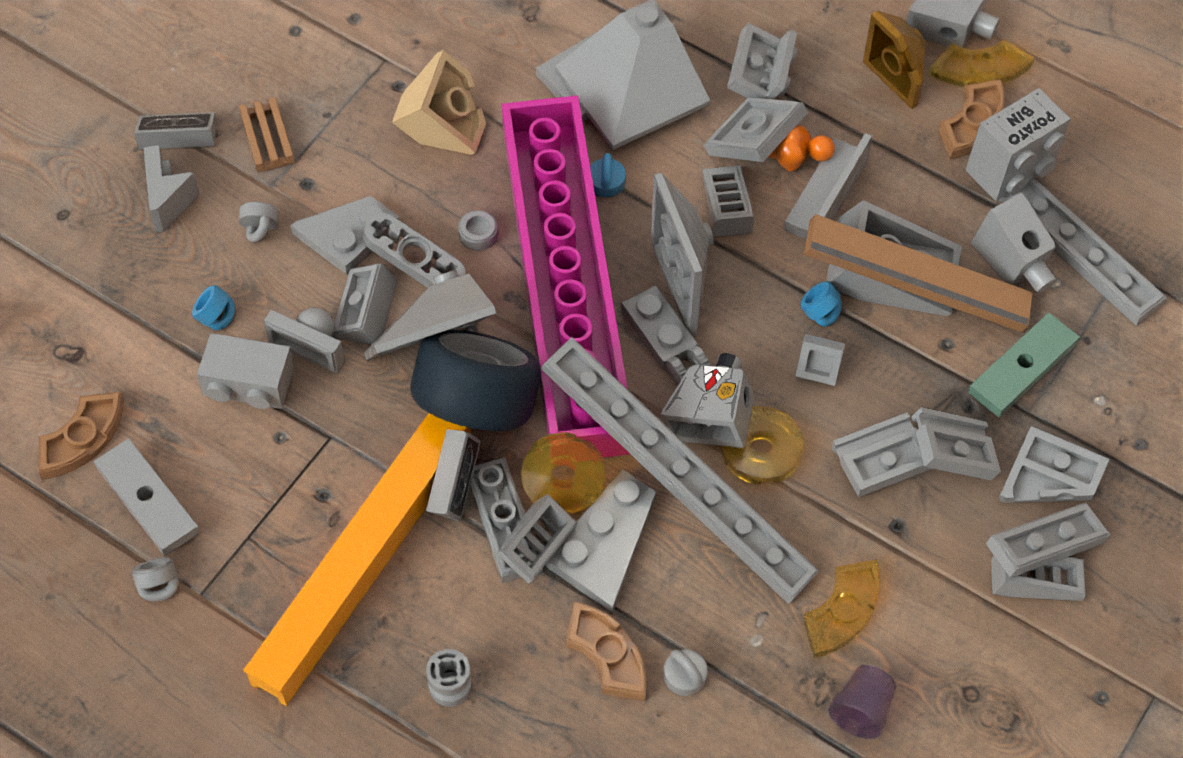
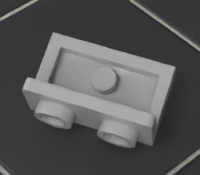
[727,23,797,100]

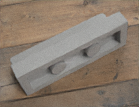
[784,133,873,239]

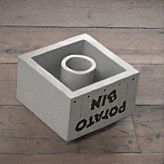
[965,88,1071,201]

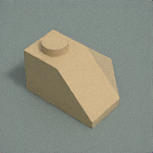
[392,50,486,155]

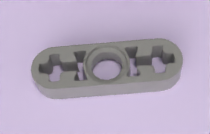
[363,213,466,288]

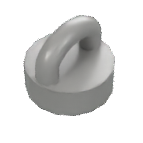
[238,202,279,243]
[131,557,179,601]
[663,649,708,696]

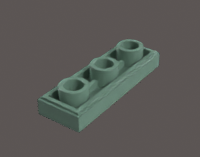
[968,312,1080,418]

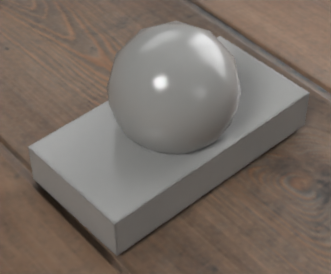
[264,307,345,373]

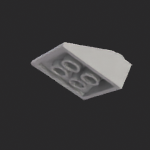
[555,0,710,150]
[651,173,714,337]
[364,270,496,360]

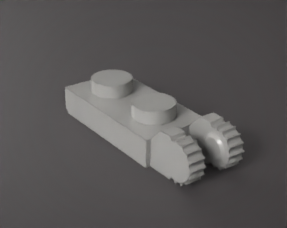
[621,285,711,385]

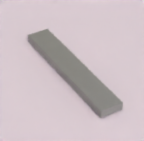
[999,178,1167,326]

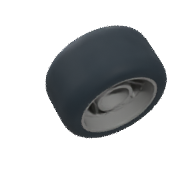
[410,329,542,431]

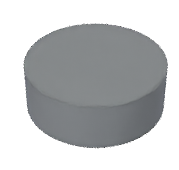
[458,210,498,251]

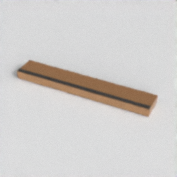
[804,214,1033,332]

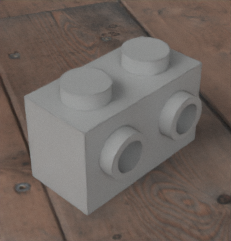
[197,333,295,409]

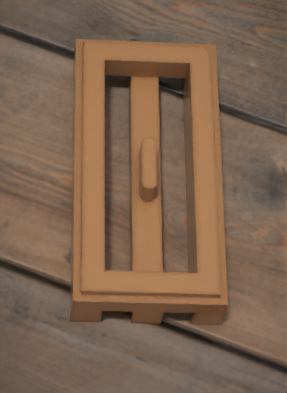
[239,97,295,173]

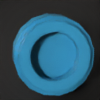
[590,153,626,197]
[800,282,842,327]
[192,285,235,330]

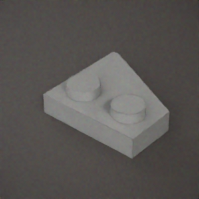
[291,196,400,275]
[998,426,1109,503]

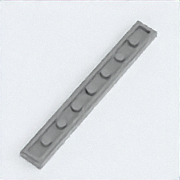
[541,337,819,604]

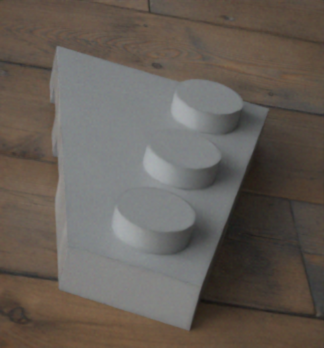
[545,469,656,614]

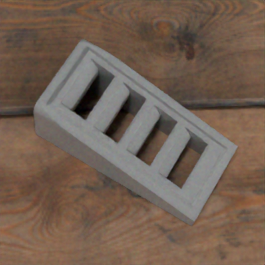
[702,165,754,237]
[497,494,578,583]
[991,555,1086,601]

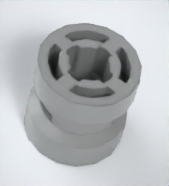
[426,649,472,707]

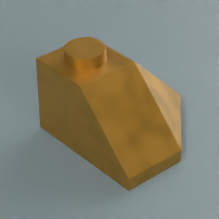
[863,11,926,109]

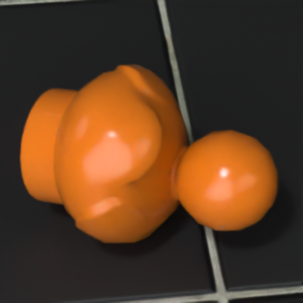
[768,125,835,171]

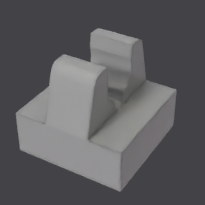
[795,334,845,386]

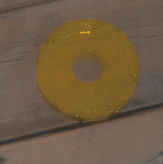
[721,406,804,485]
[521,432,606,513]

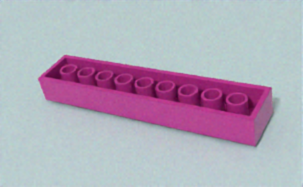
[501,95,630,464]

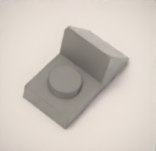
[143,145,199,232]

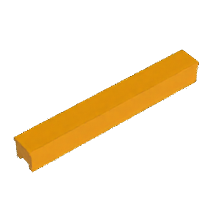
[243,413,471,706]

